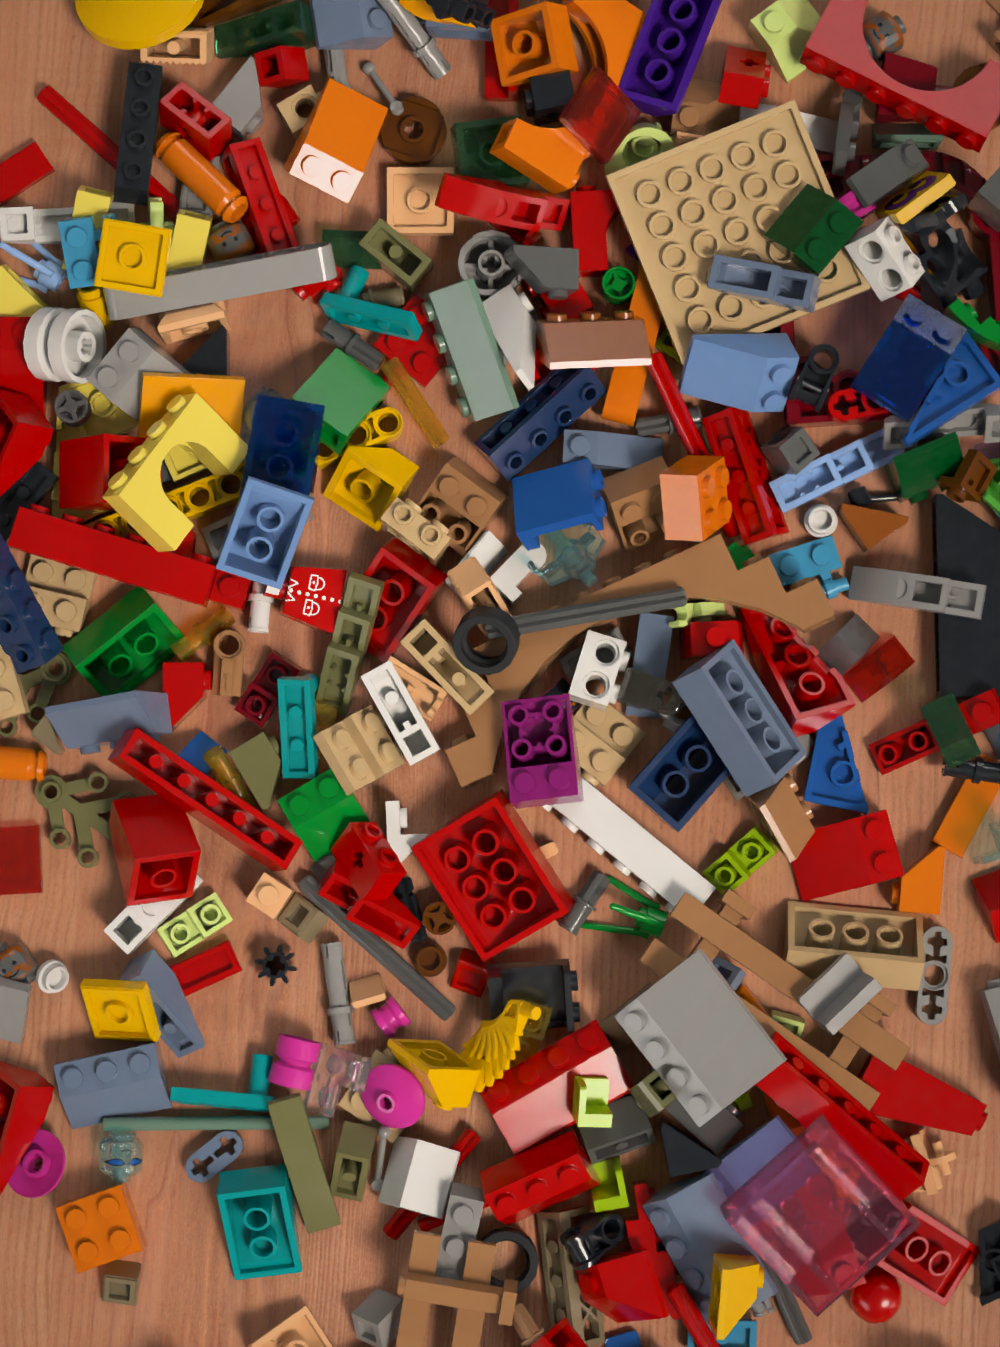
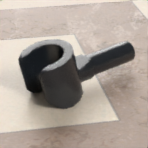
[847,486,897,507]

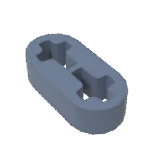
[185,1130,244,1183]

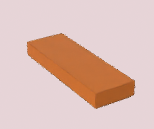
[931,753,1000,858]

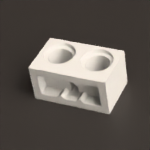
[844,216,925,302]
[568,630,630,711]

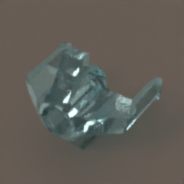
[527,522,606,588]

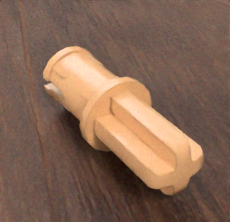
[512,1303,544,1347]

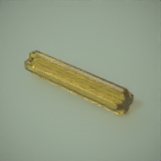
[381,357,449,448]

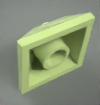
[747,0,821,83]

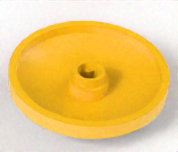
[75,0,204,50]

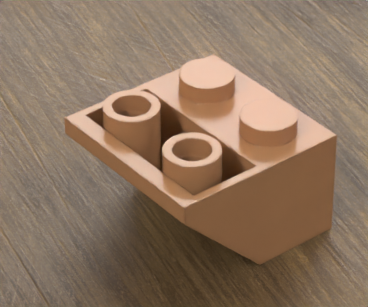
[417,456,509,556]
[602,456,668,553]

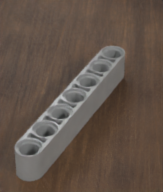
[102,242,338,321]

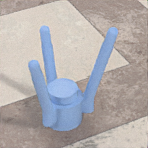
[0,241,67,294]

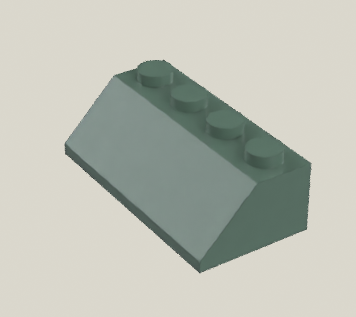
[421,278,520,422]

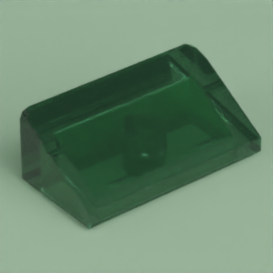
[322,229,383,270]
[920,692,982,769]

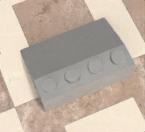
[614,948,787,1127]

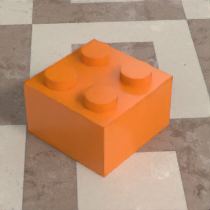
[659,455,732,541]
[55,1181,148,1273]

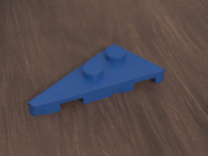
[901,332,1000,448]
[803,715,869,814]

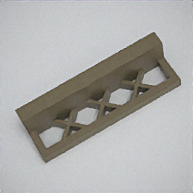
[537,1206,605,1347]

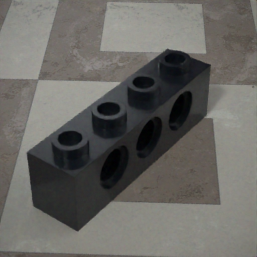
[114,61,163,206]

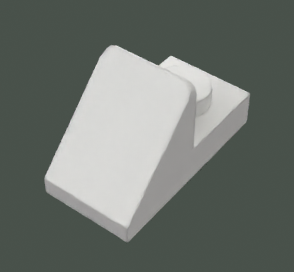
[385,801,428,864]

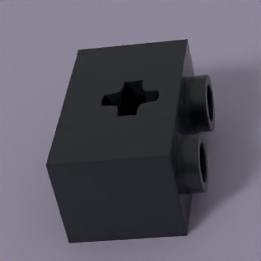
[524,70,576,126]

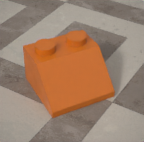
[490,1,579,87]

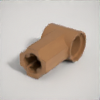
[212,630,246,697]

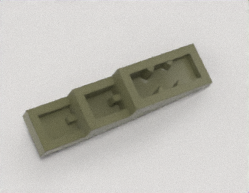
[315,572,385,715]
[267,1092,341,1234]

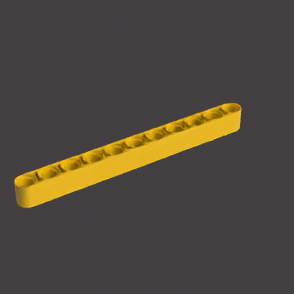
[84,407,404,539]

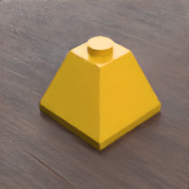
[323,446,419,532]
[387,1038,481,1111]
[708,1253,764,1340]

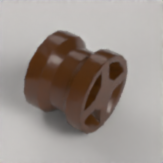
[422,901,456,935]

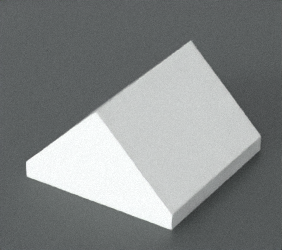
[378,1136,461,1219]

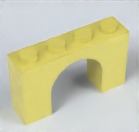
[62,185,213,271]
[102,393,251,552]

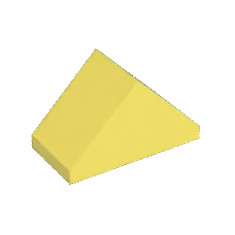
[0,264,50,317]

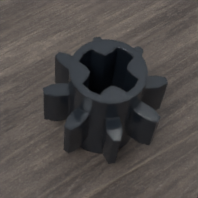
[255,944,298,986]

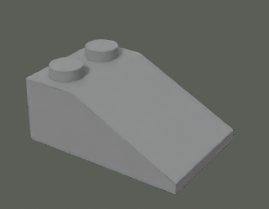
[87,328,191,421]

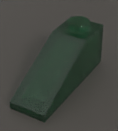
[214,0,316,59]

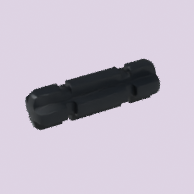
[395,876,427,943]

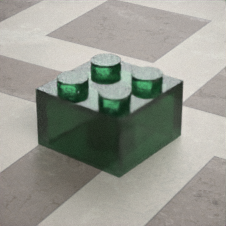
[450,115,530,188]

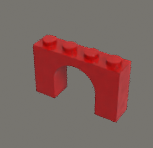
[569,186,620,278]

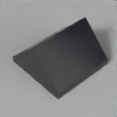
[657,1117,722,1177]

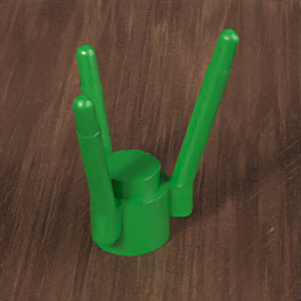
[581,875,668,939]

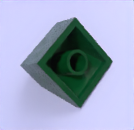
[763,183,863,277]
[884,432,963,505]

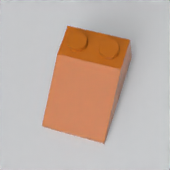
[283,77,389,203]

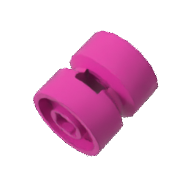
[268,1033,322,1091]

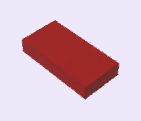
[0,141,55,207]
[169,940,243,997]

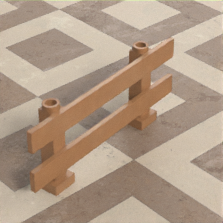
[639,889,910,1111]
[396,1230,518,1347]

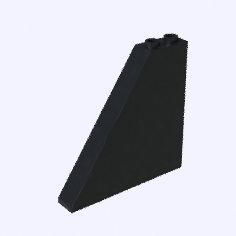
[932,493,1000,698]

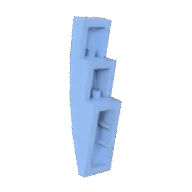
[769,429,905,513]

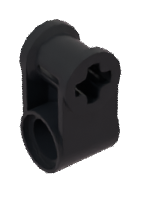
[788,344,840,413]
[559,1212,626,1271]

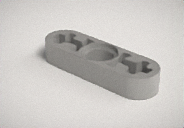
[914,926,953,1025]

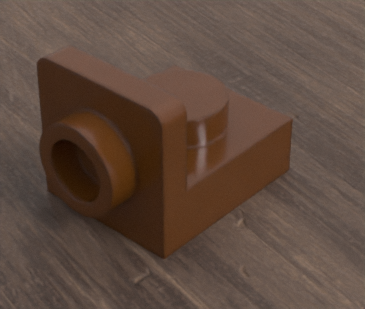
[938,449,998,503]

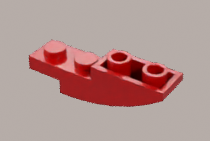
[434,173,571,232]
[868,688,1000,775]
[624,1180,681,1320]

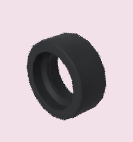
[453,606,520,675]
[481,1227,539,1293]

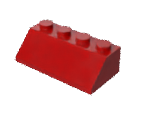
[480,1019,634,1156]

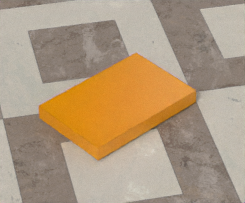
[137,372,245,438]

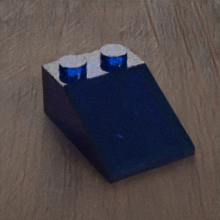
[850,293,967,423]
[240,394,325,497]

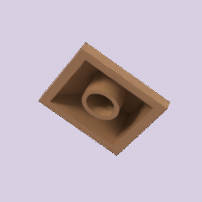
[669,78,740,137]

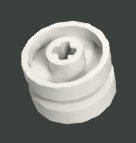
[23,307,107,384]

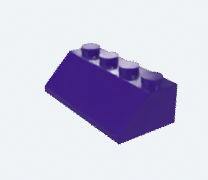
[616,0,722,116]

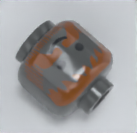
[863,11,906,62]
[207,221,256,262]
[0,941,38,984]

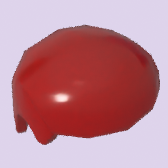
[850,1268,902,1324]

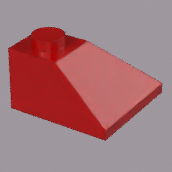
[575,1249,668,1323]

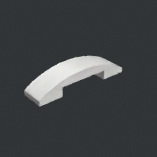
[0,202,135,244]

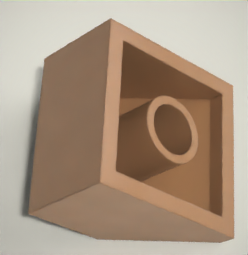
[746,773,815,863]

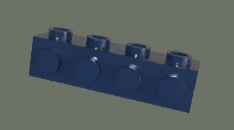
[474,368,607,481]
[0,533,64,674]

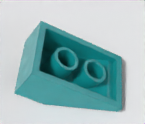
[217,1164,303,1280]

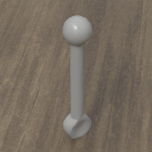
[363,62,404,115]
[370,1125,391,1191]

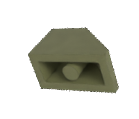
[359,218,433,293]
[228,732,282,811]
[629,1069,676,1118]
[330,1121,378,1202]

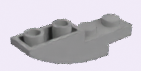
[848,566,987,620]

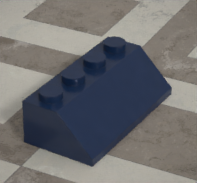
[627,713,730,832]

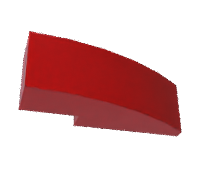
[317,859,421,949]

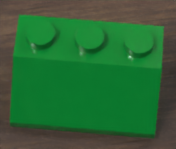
[62,586,190,696]

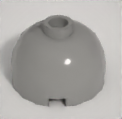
[457,230,522,299]

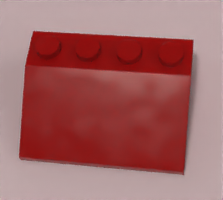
[411,788,574,962]

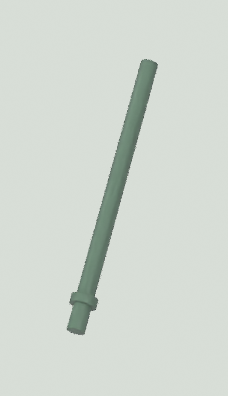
[103,1112,329,1131]

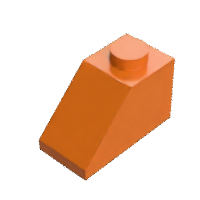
[890,846,945,915]

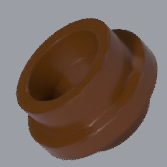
[413,943,447,977]

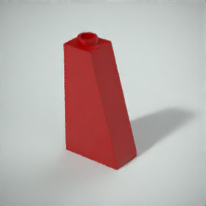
[857,1053,988,1136]

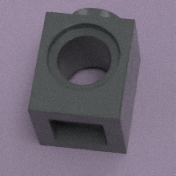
[760,427,821,475]

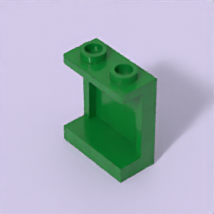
[284,348,391,454]

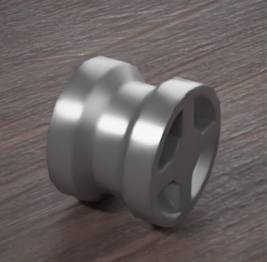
[54,390,92,427]

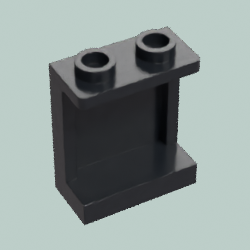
[487,958,580,1034]

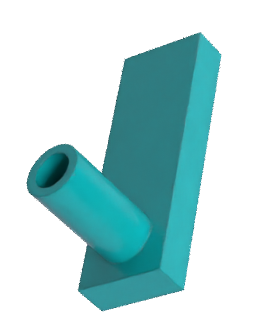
[319,265,423,342]
[277,673,320,779]
[170,1054,275,1112]

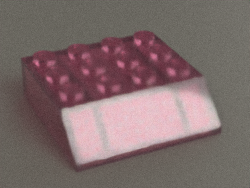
[719,1114,921,1317]

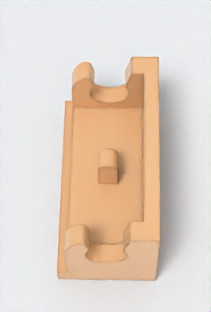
[387,656,449,722]

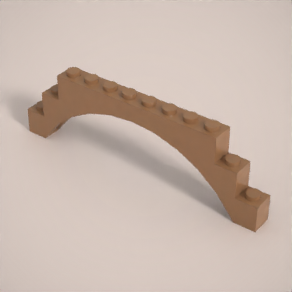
[445,534,836,789]

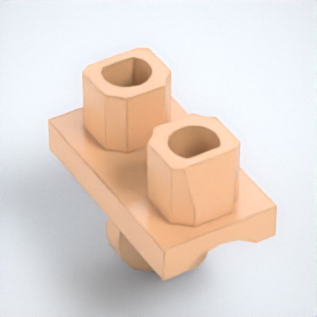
[904,1128,957,1196]

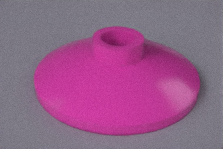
[361,1064,426,1128]
[8,1129,66,1198]

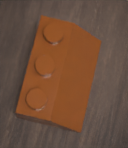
[537,310,652,369]

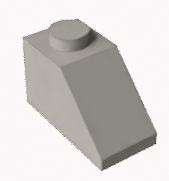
[212,56,264,140]

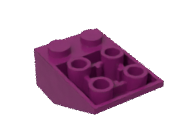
[501,694,584,809]

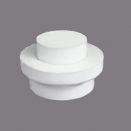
[804,504,838,538]
[36,959,69,993]

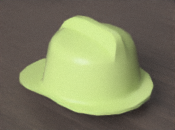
[604,122,675,175]

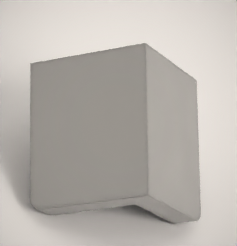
[351,1289,403,1347]

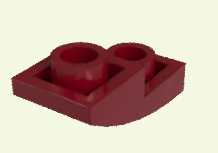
[234,650,302,728]

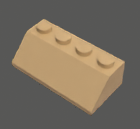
[783,901,925,991]

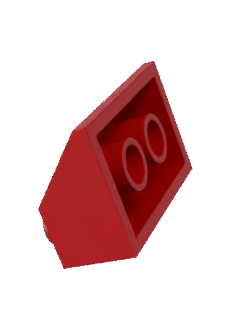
[480,1130,601,1225]

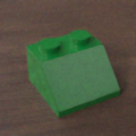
[277,768,370,862]

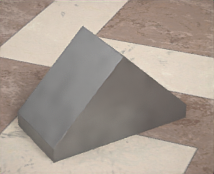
[818,613,880,675]

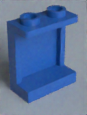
[512,458,607,551]

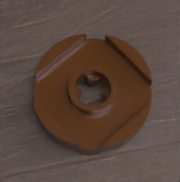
[380,96,447,165]

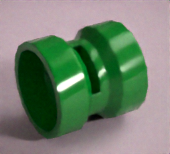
[601,266,636,306]

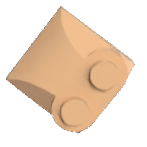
[157,300,231,345]
[248,1306,332,1347]

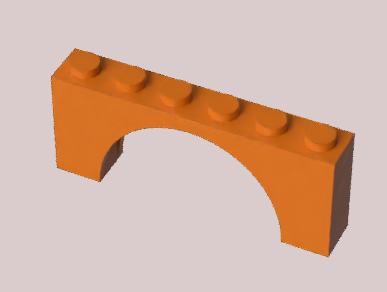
[489,0,647,194]

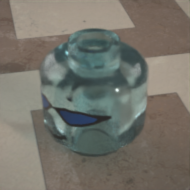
[98,1131,144,1183]

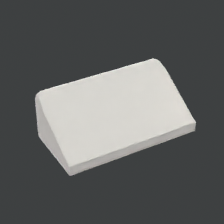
[445,530,507,596]

